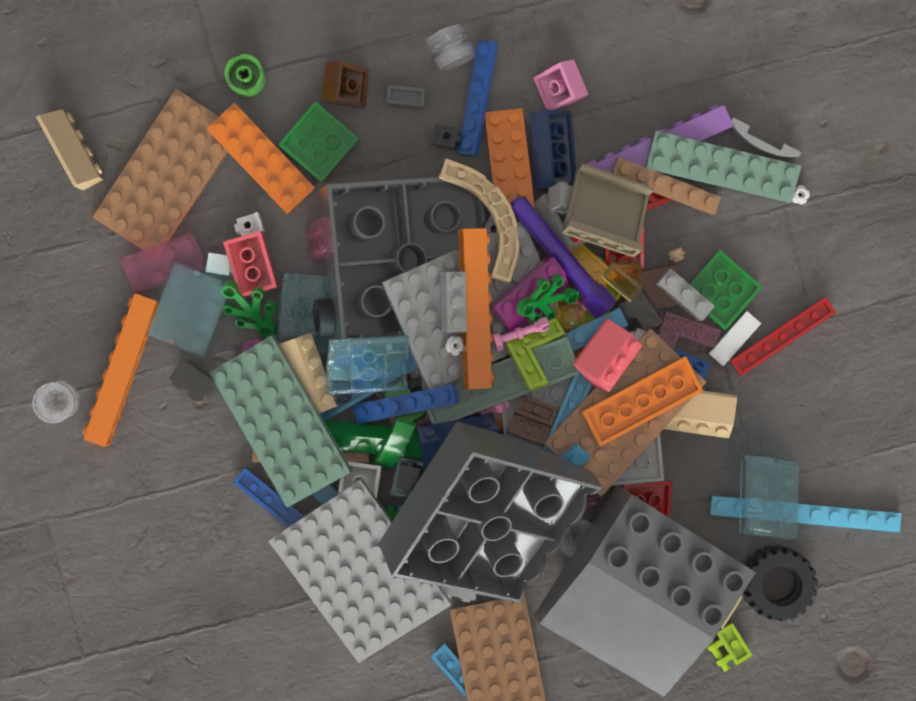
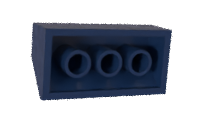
[529,109,576,190]
[417,413,499,470]

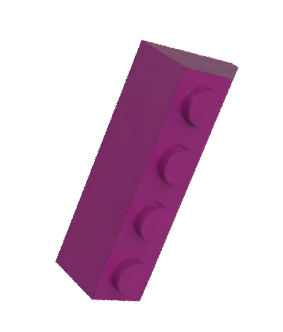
[489,257,570,333]

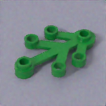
[516,274,579,324]
[221,281,277,338]

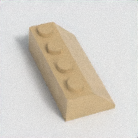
[36,109,104,190]
[280,333,337,413]
[664,391,737,438]

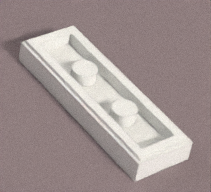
[708,311,761,366]

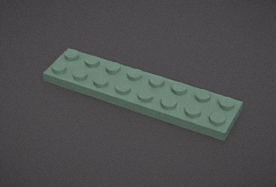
[645,130,801,203]
[425,337,581,424]

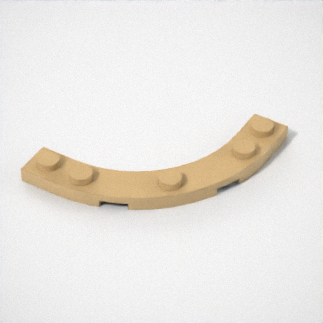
[439,159,519,284]

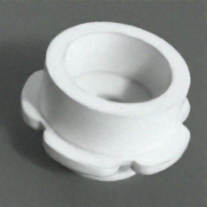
[792,185,810,204]
[445,336,464,356]

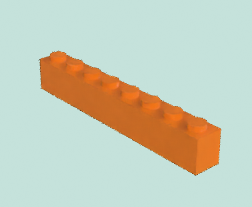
[458,228,494,389]
[83,294,160,447]

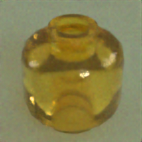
[556,304,585,329]

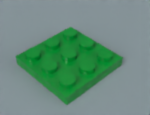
[278,101,360,183]
[689,249,763,331]

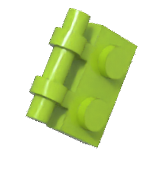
[707,622,753,672]

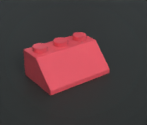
[223,231,280,297]
[573,318,642,392]

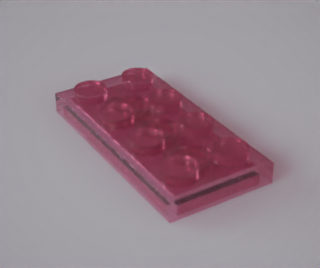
[305,216,334,263]
[120,232,207,294]

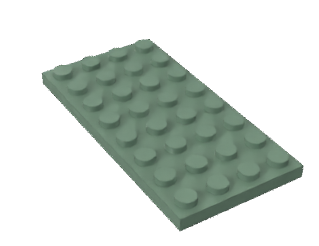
[209,335,353,507]

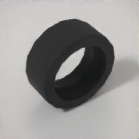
[313,299,336,336]

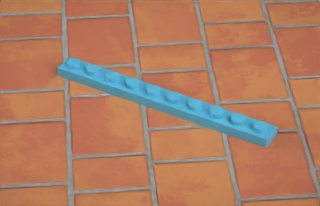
[709,495,902,532]

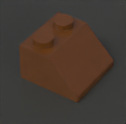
[321,61,369,108]

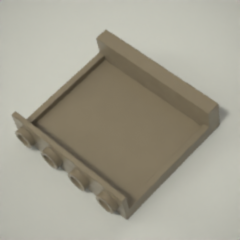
[562,163,654,257]

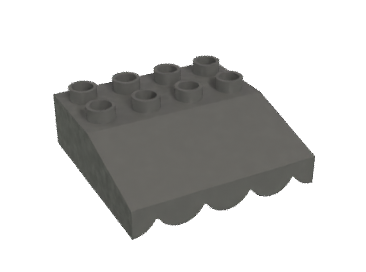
[319,177,485,345]
[378,422,602,603]
[534,485,756,696]

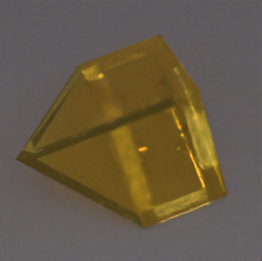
[601,262,643,302]

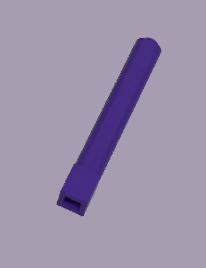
[510,196,616,319]

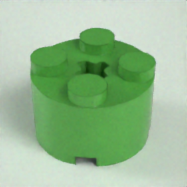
[224,54,266,97]

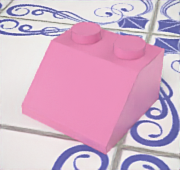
[533,59,589,110]

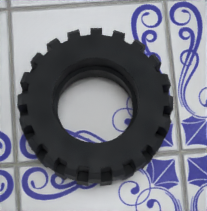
[743,545,818,622]

